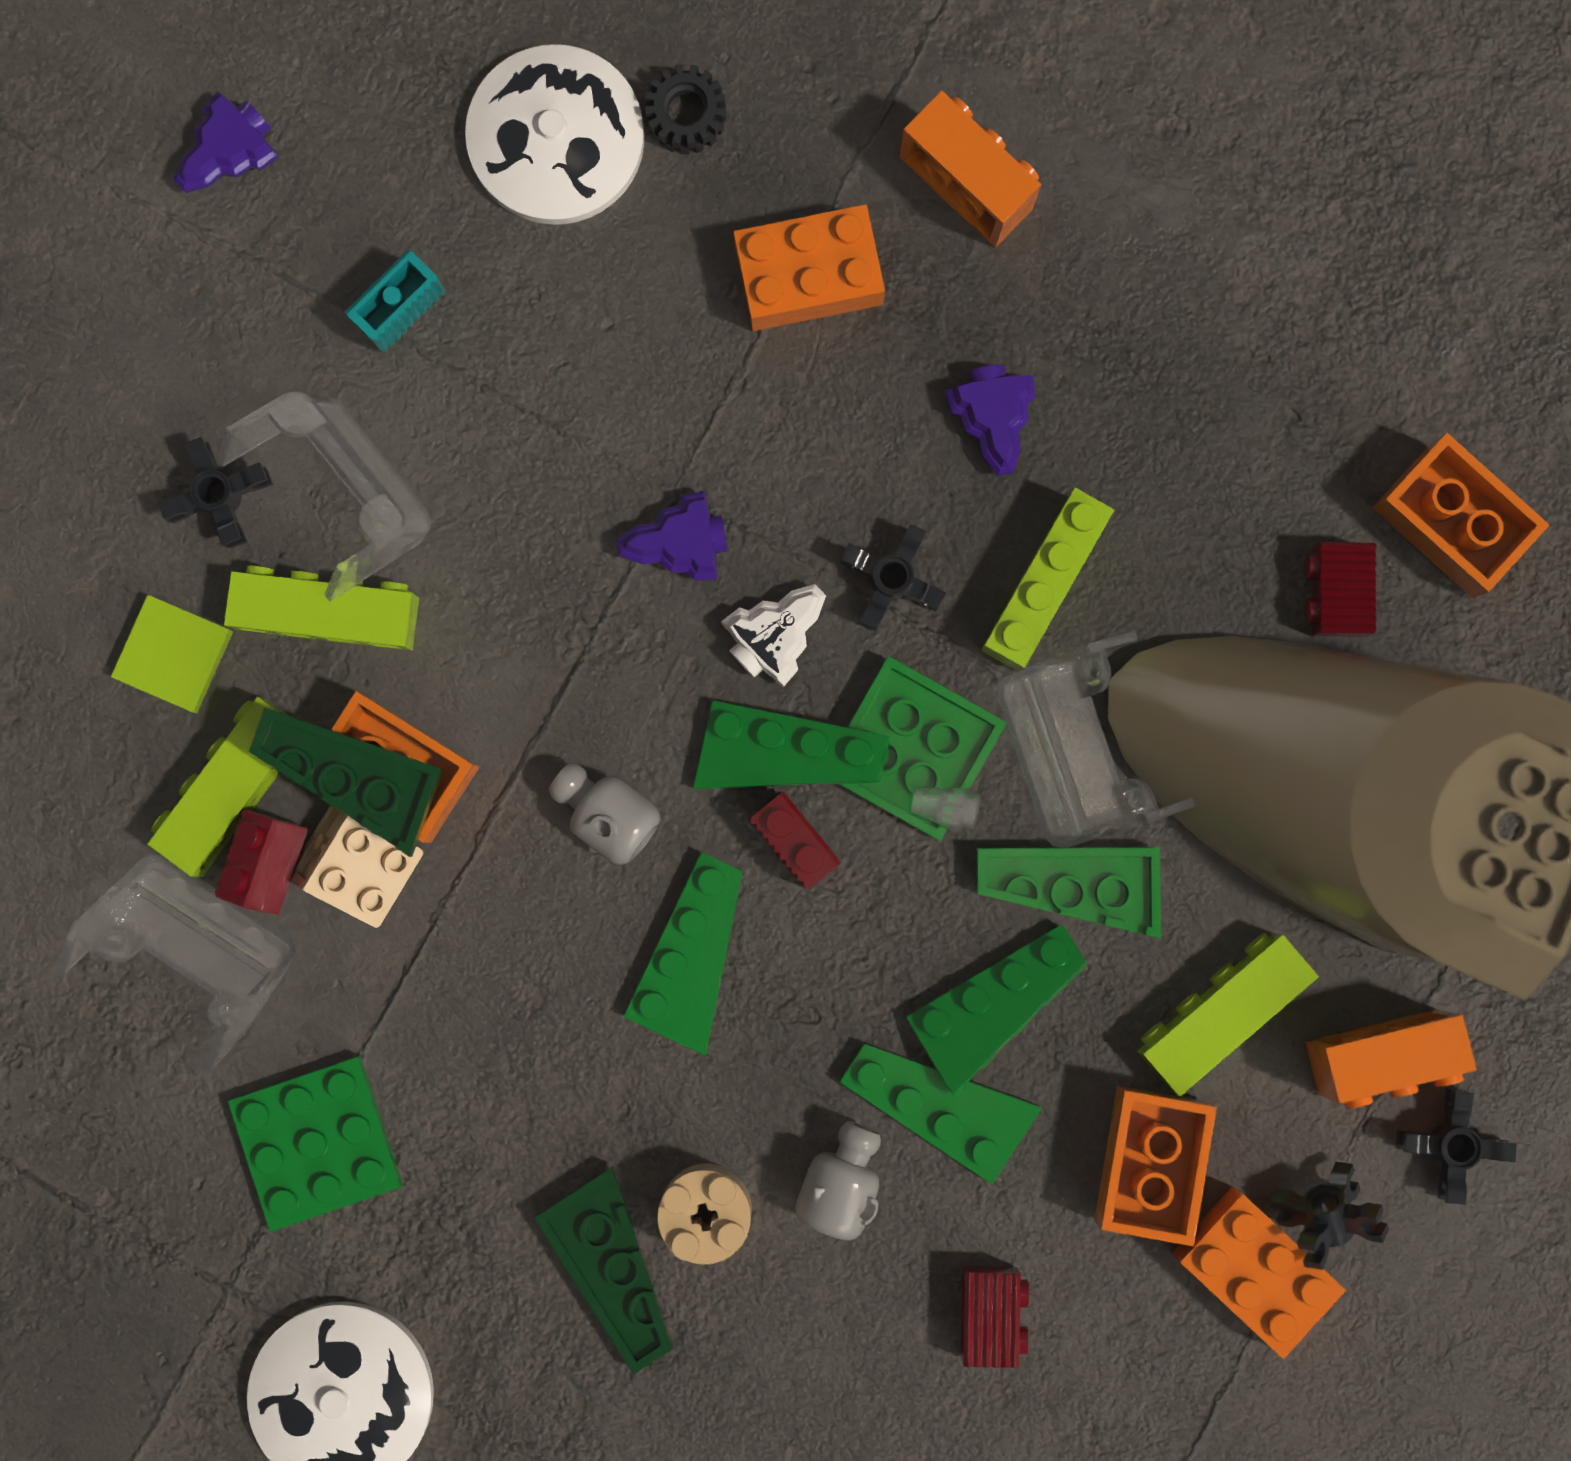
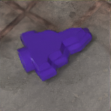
[173,91,279,193]
[945,364,1035,477]
[616,491,727,581]

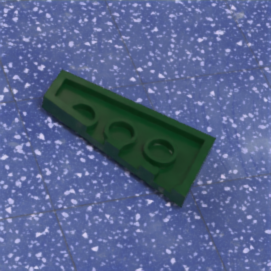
[249,708,443,857]
[534,1166,673,1375]

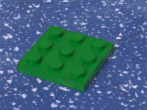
[839,656,1007,841]
[228,1055,403,1232]

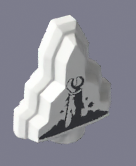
[721,584,826,687]

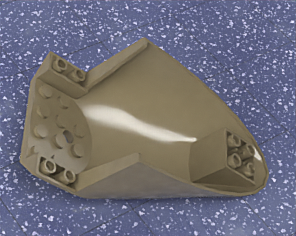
[1107,636,1571,1000]

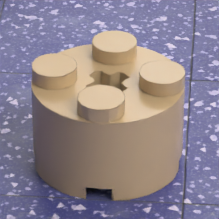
[658,1163,752,1264]

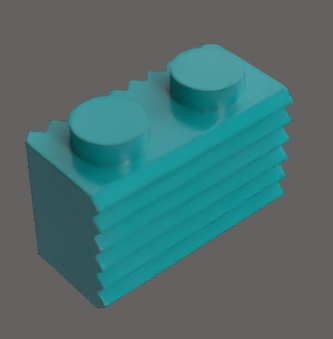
[344,249,445,352]

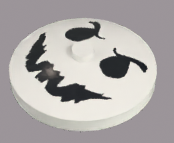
[465,44,645,224]
[247,1301,434,1461]

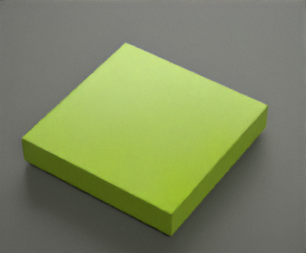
[111,595,234,714]

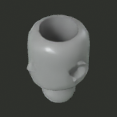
[549,763,660,865]
[795,1121,881,1240]

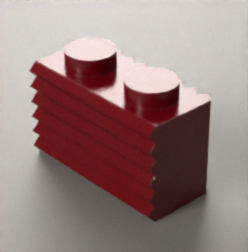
[1304,542,1377,637]
[751,791,841,889]
[214,810,308,915]
[960,1266,1029,1368]

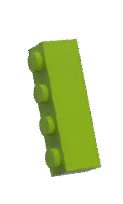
[980,487,1115,672]
[224,566,419,651]
[147,697,289,877]
[1137,933,1319,1097]

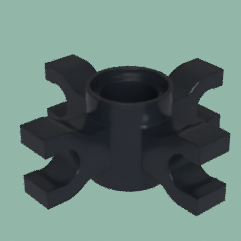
[158,437,273,549]
[840,523,946,631]
[1396,1088,1517,1205]
[1270,1162,1389,1270]

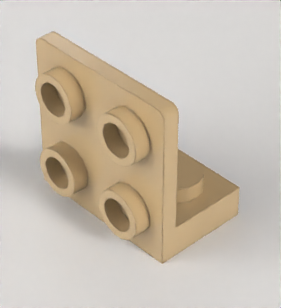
[291,805,423,928]

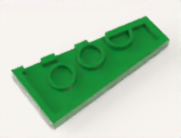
[693,700,890,790]
[976,847,1161,939]
[624,852,743,1056]
[906,924,1087,1098]
[839,1043,1042,1184]

